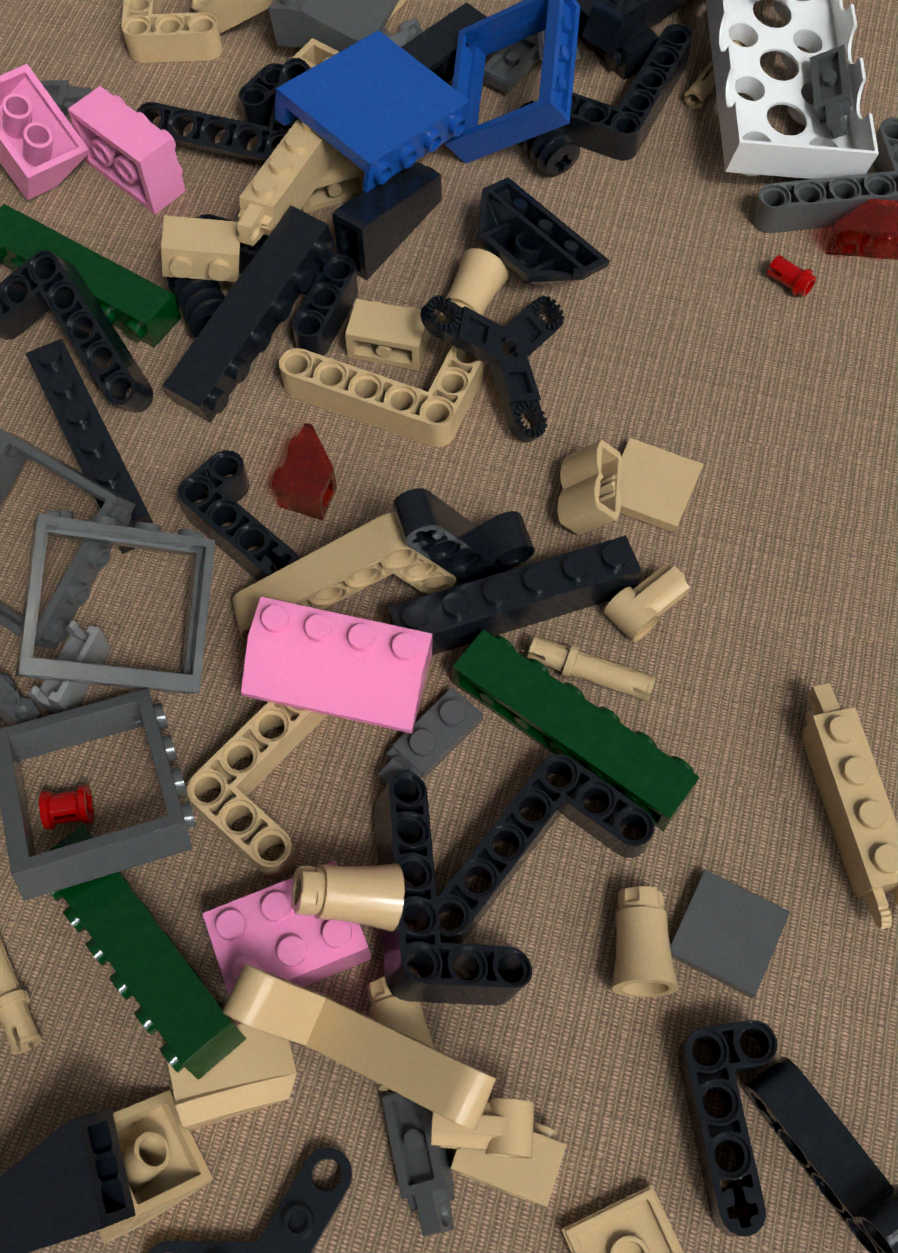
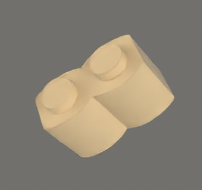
[557,440,623,535]

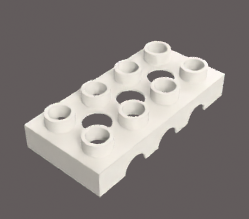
[706,0,879,179]

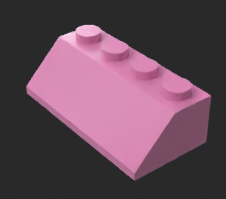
[241,597,433,734]

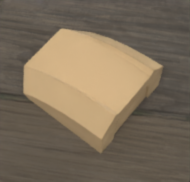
[163,1018,297,1131]

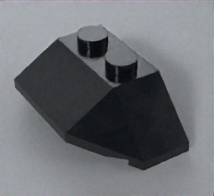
[477,177,610,287]

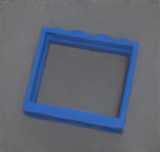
[445,0,581,164]

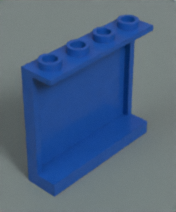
[275,30,470,193]

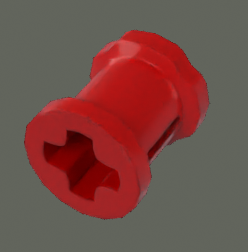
[39,784,94,830]

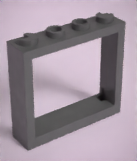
[0,429,136,649]
[15,510,215,694]
[0,688,196,901]

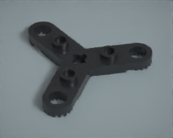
[420,295,565,442]
[148,1148,353,1253]

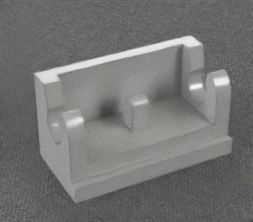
[28,620,111,714]

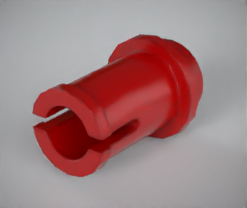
[767,255,817,297]

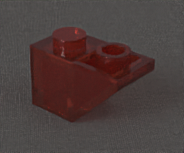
[825,199,898,260]
[272,423,337,520]

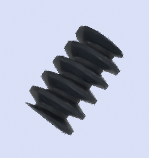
[518,100,580,177]
[167,277,225,338]

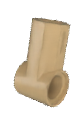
[604,564,690,642]
[431,1098,535,1158]

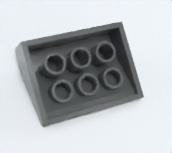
[268,0,399,51]

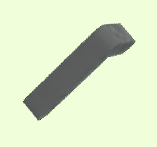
[752,117,898,233]

